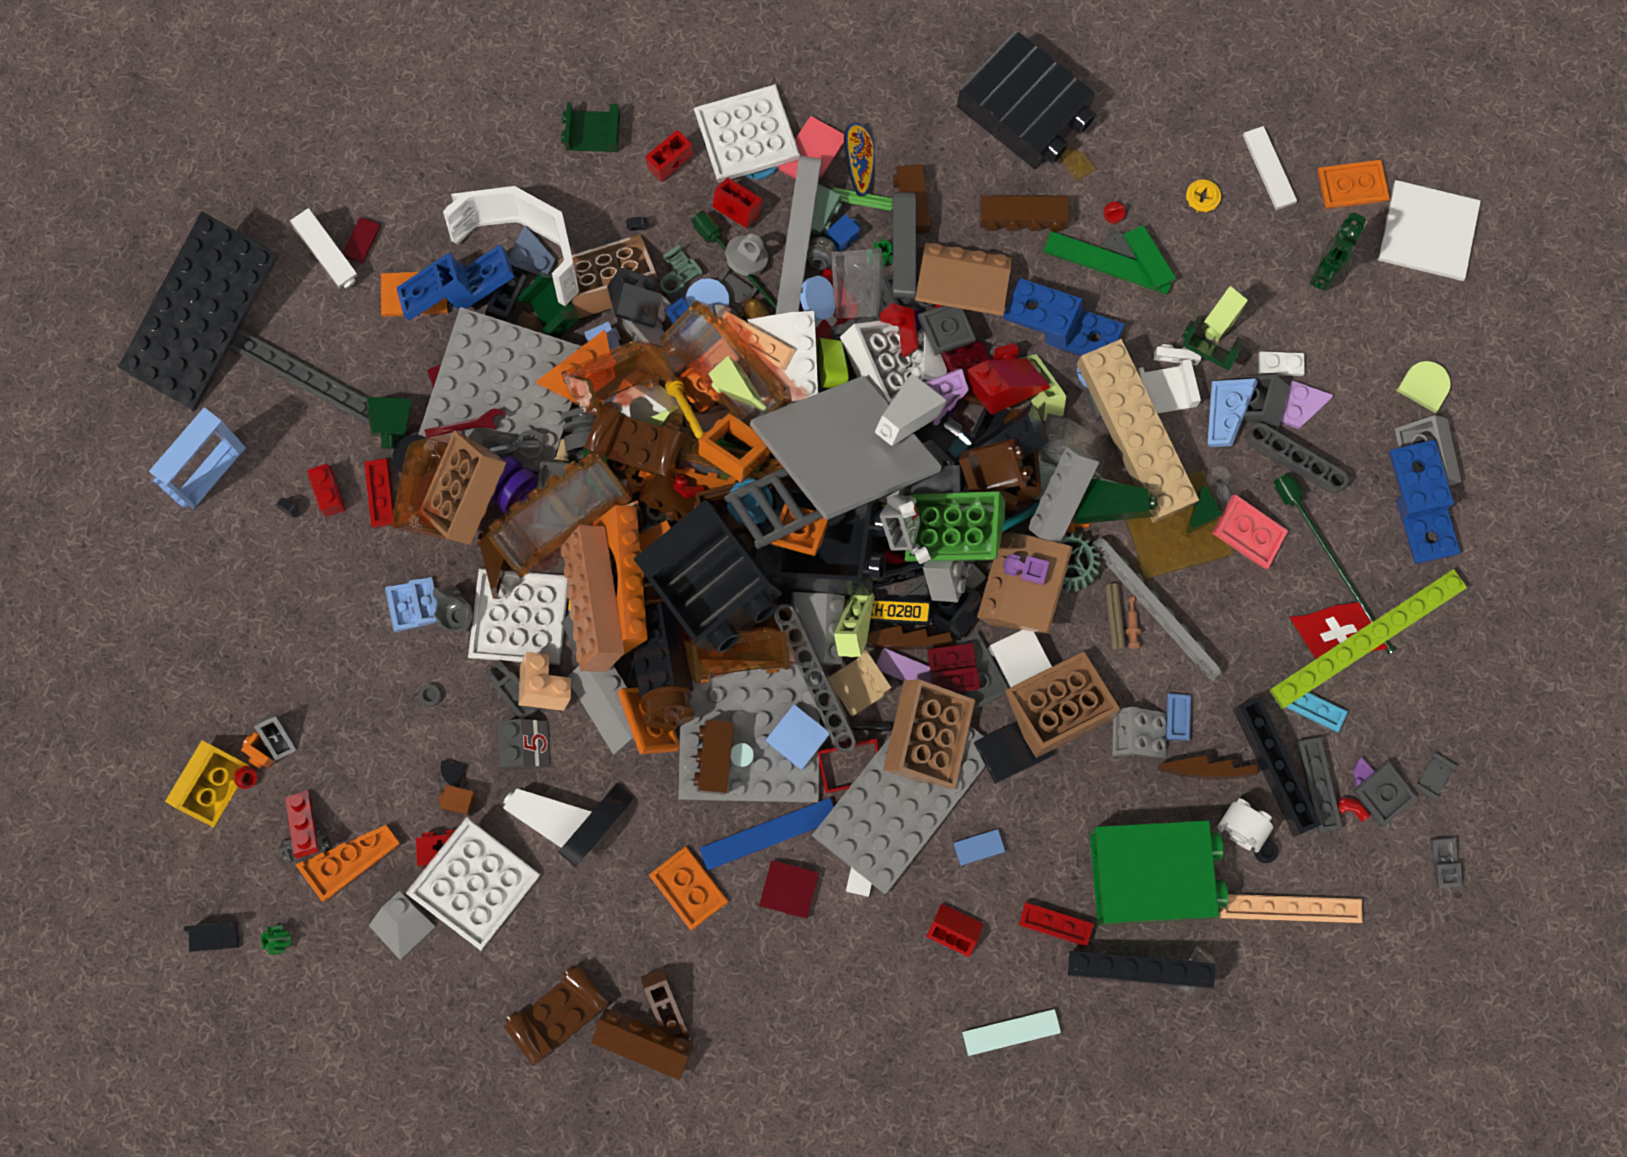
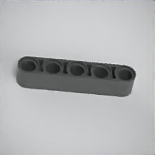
[892,192,916,298]
[1246,423,1348,494]

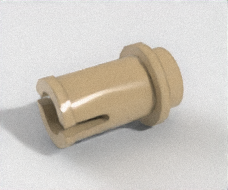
[553,439,571,463]

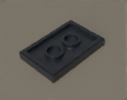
[974,722,1055,784]

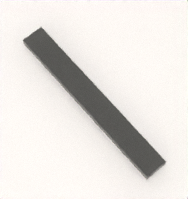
[230,329,370,426]

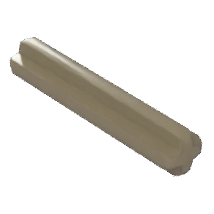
[1106,583,1125,650]

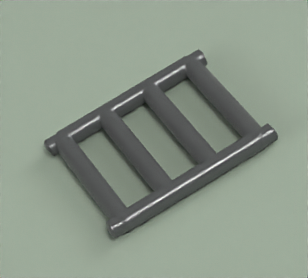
[724,467,823,549]

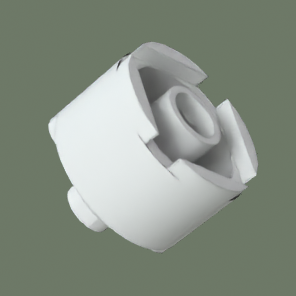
[1217,798,1273,852]

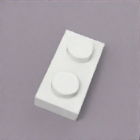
[1153,344,1201,365]
[1258,352,1304,376]

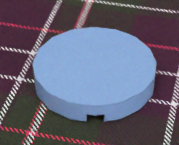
[800,276,836,321]
[685,278,729,321]

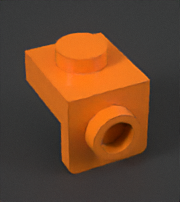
[241,731,274,769]

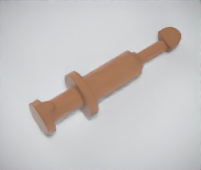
[1126,596,1141,649]

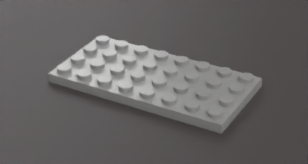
[812,726,985,895]

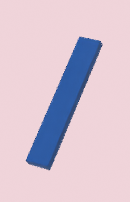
[699,798,834,871]

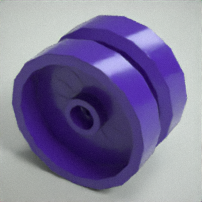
[490,456,538,515]

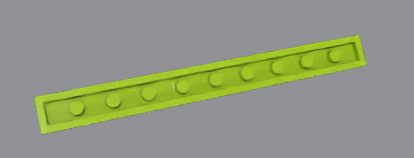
[1269,569,1467,709]

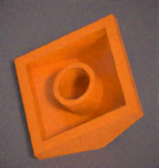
[770,504,829,556]

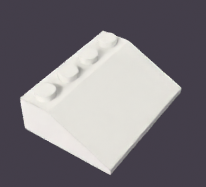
[748,311,818,408]
[840,321,913,405]

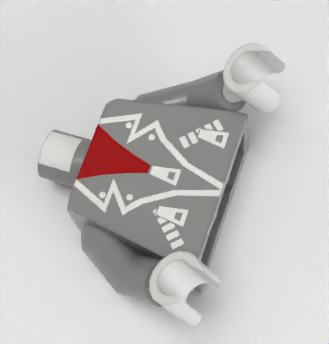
[880,494,931,564]

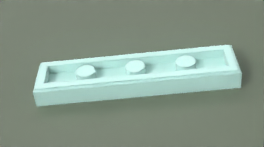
[962,1009,1061,1056]

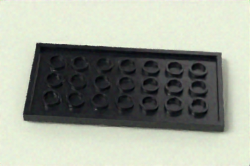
[118,211,279,411]

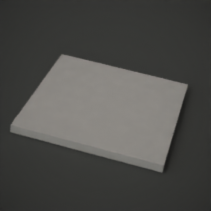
[750,376,942,520]

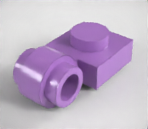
[1003,554,1049,585]

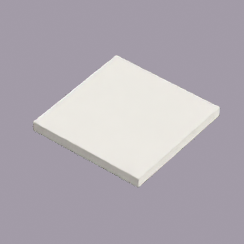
[694,84,800,183]
[1378,180,1481,281]
[468,569,568,666]
[406,817,541,950]

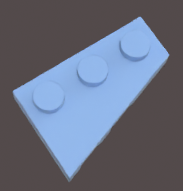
[1208,379,1258,447]

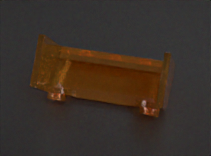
[561,341,676,415]
[684,627,790,684]

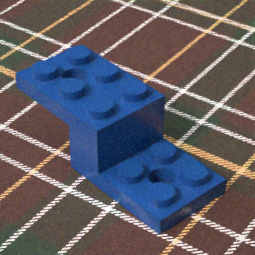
[396,244,514,321]
[1003,278,1124,356]
[1389,440,1461,564]

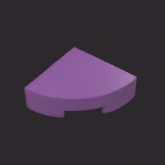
[1353,757,1374,786]

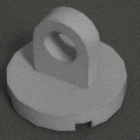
[725,233,768,276]

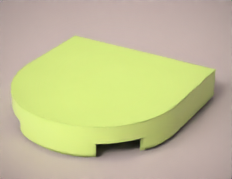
[1397,361,1450,413]

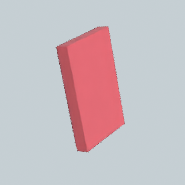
[777,116,844,181]
[1212,494,1288,569]

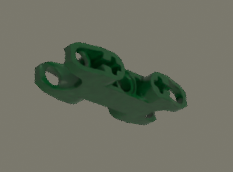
[1310,212,1367,291]

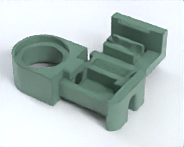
[660,245,702,296]

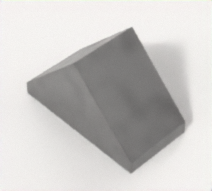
[254,714,297,761]

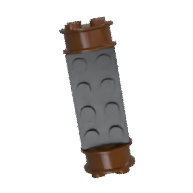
[632,579,695,732]

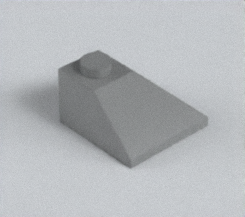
[369,891,436,960]

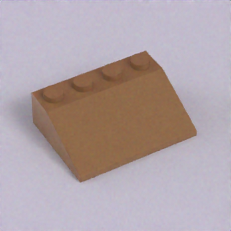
[558,234,657,318]
[915,243,1012,316]
[419,430,506,545]
[977,532,1073,633]
[1005,651,1120,758]
[883,679,975,789]

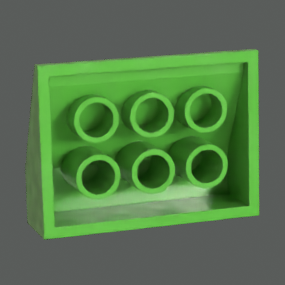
[905,492,1005,562]

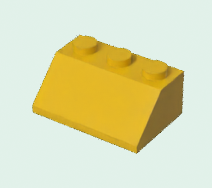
[165,740,250,827]

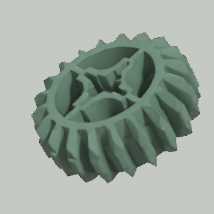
[1048,531,1101,592]

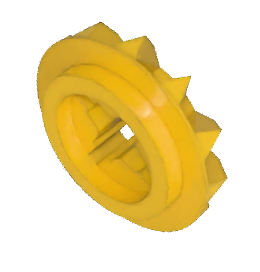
[1186,179,1221,213]

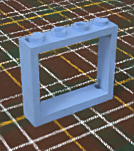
[149,408,246,509]

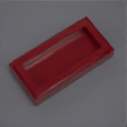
[342,217,381,264]

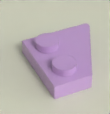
[924,369,968,426]
[1280,381,1333,429]

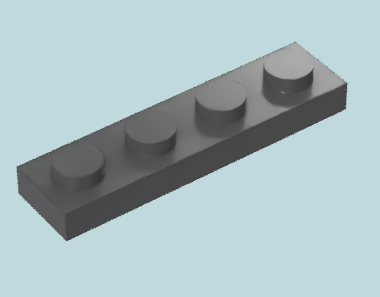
[1297,737,1343,834]

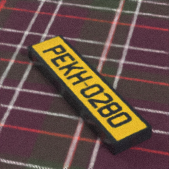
[844,597,932,626]

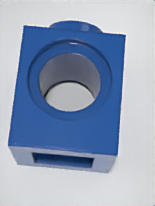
[826,214,861,253]

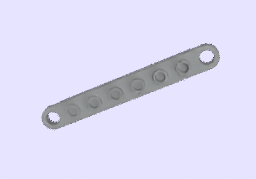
[1092,538,1221,680]

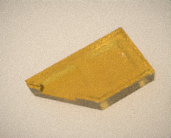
[1059,149,1095,182]

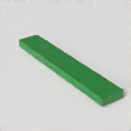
[1043,231,1175,295]

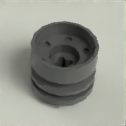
[561,406,600,455]

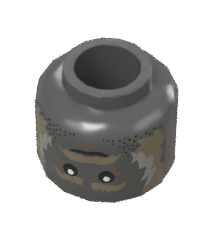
[807,237,836,270]

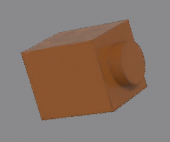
[438,785,477,817]

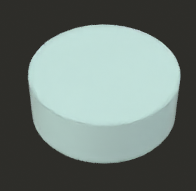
[730,743,754,767]

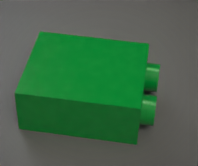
[1089,821,1228,926]

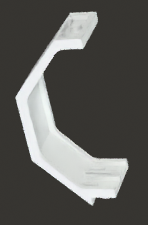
[443,186,579,306]

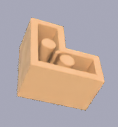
[518,652,571,711]

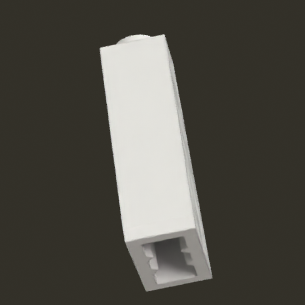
[290,208,358,289]
[875,374,946,446]
[503,789,591,848]

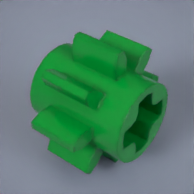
[870,238,892,268]
[261,925,291,955]

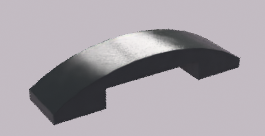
[558,783,634,868]

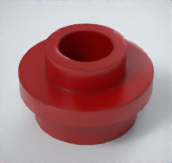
[234,766,257,789]

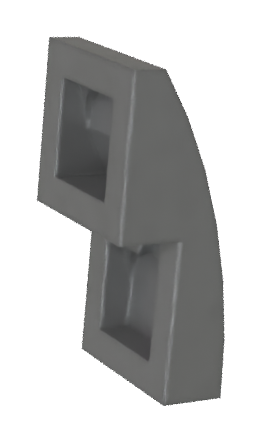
[1430,837,1462,888]

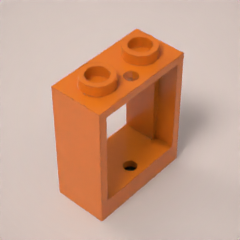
[698,414,771,483]

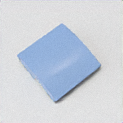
[385,577,437,632]

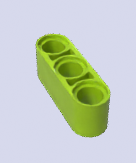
[816,338,848,388]

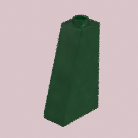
[1071,478,1158,525]

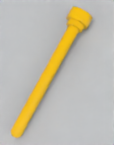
[665,377,704,439]

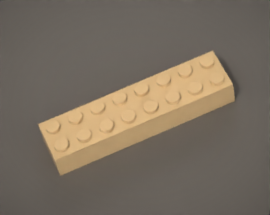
[1077,339,1199,523]

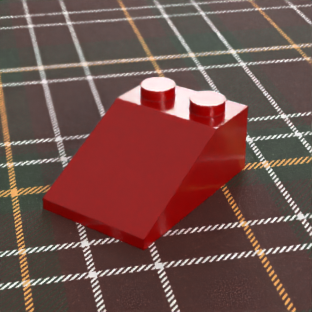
[968,358,1050,415]

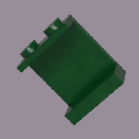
[561,102,620,152]
[516,273,580,339]
[1181,316,1245,371]

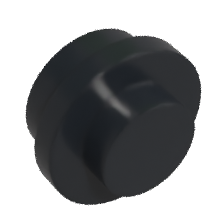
[1254,840,1278,864]

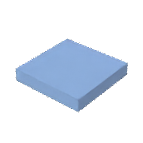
[765,704,829,770]

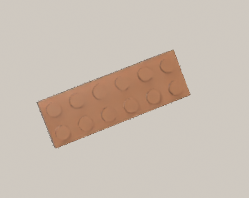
[561,525,625,672]

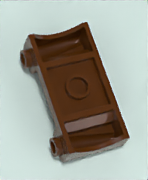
[584,403,687,481]
[504,965,611,1066]

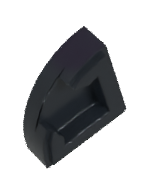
[440,760,465,788]

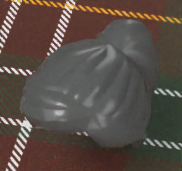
[433,586,473,633]

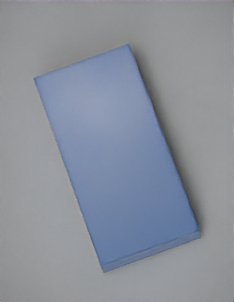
[1166,693,1191,741]
[953,829,1005,866]

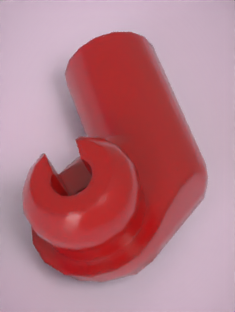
[673,475,705,498]
[1337,797,1371,822]

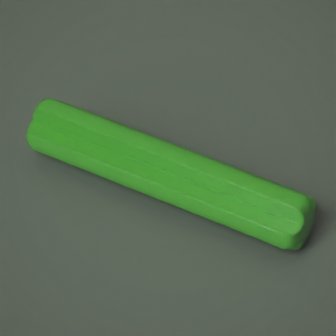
[832,187,892,211]

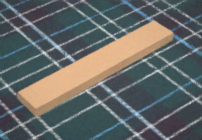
[1220,894,1363,923]

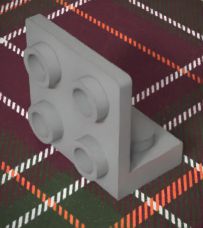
[1112,707,1167,759]

